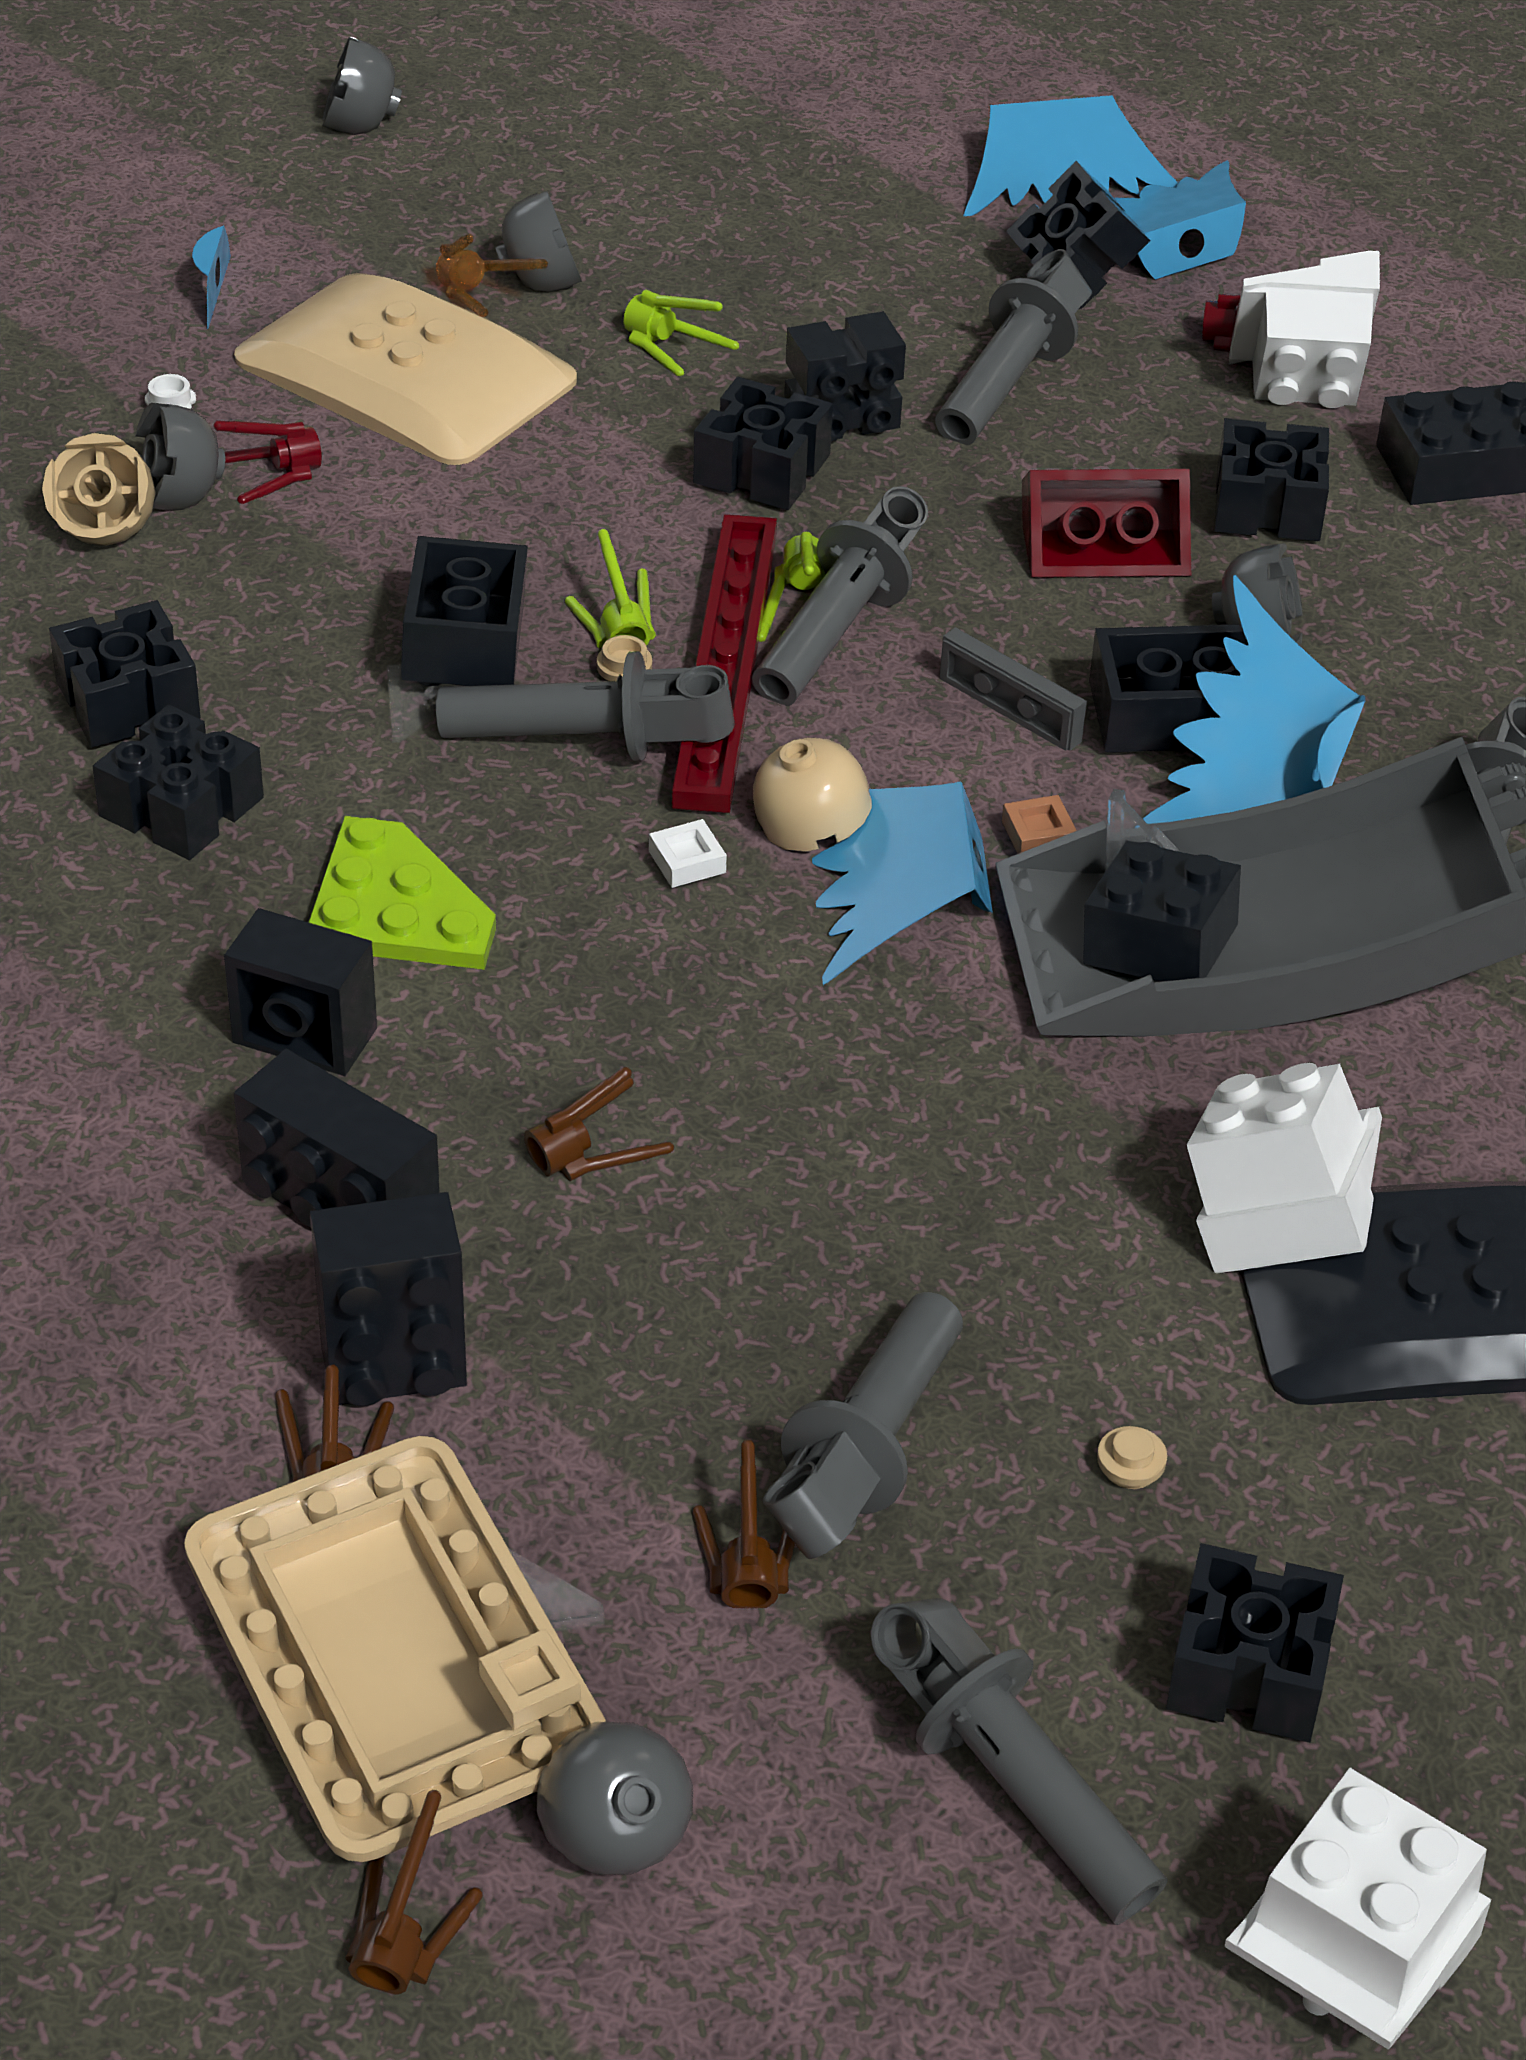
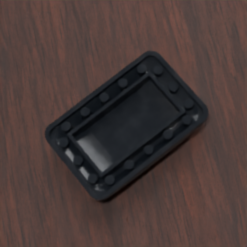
[1240,1181,1526,1405]

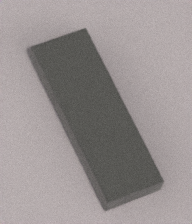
[940,627,1087,751]

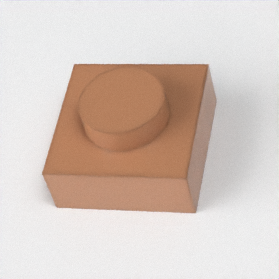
[1002,795,1077,854]

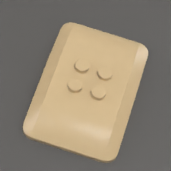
[234,273,577,465]
[184,1436,606,1862]

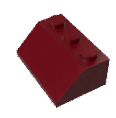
[1022,469,1192,578]

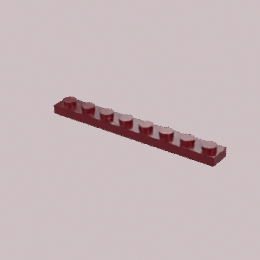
[672,514,777,813]

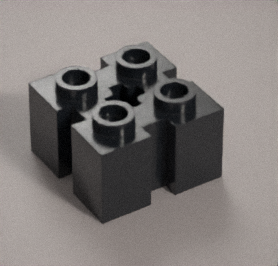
[1006,161,1150,309]
[784,311,906,441]
[693,376,833,510]
[1214,418,1329,541]
[49,600,201,747]
[92,704,264,861]
[1166,1543,1344,1743]

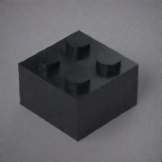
[1083,840,1241,982]
[224,908,377,1076]

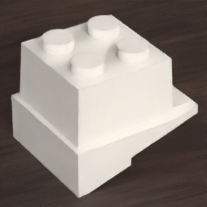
[1229,251,1380,408]
[1187,1063,1382,1274]
[1225,1768,1491,2050]

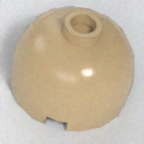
[42,433,155,546]
[753,738,872,851]

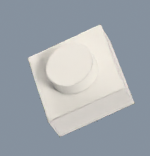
[649,819,727,888]

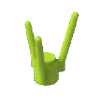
[623,289,739,376]
[565,529,656,648]
[759,531,826,642]

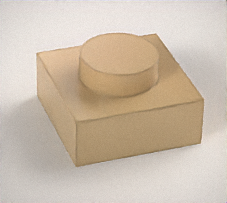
[479,1628,581,1731]

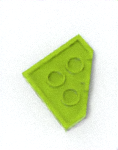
[309,816,496,970]

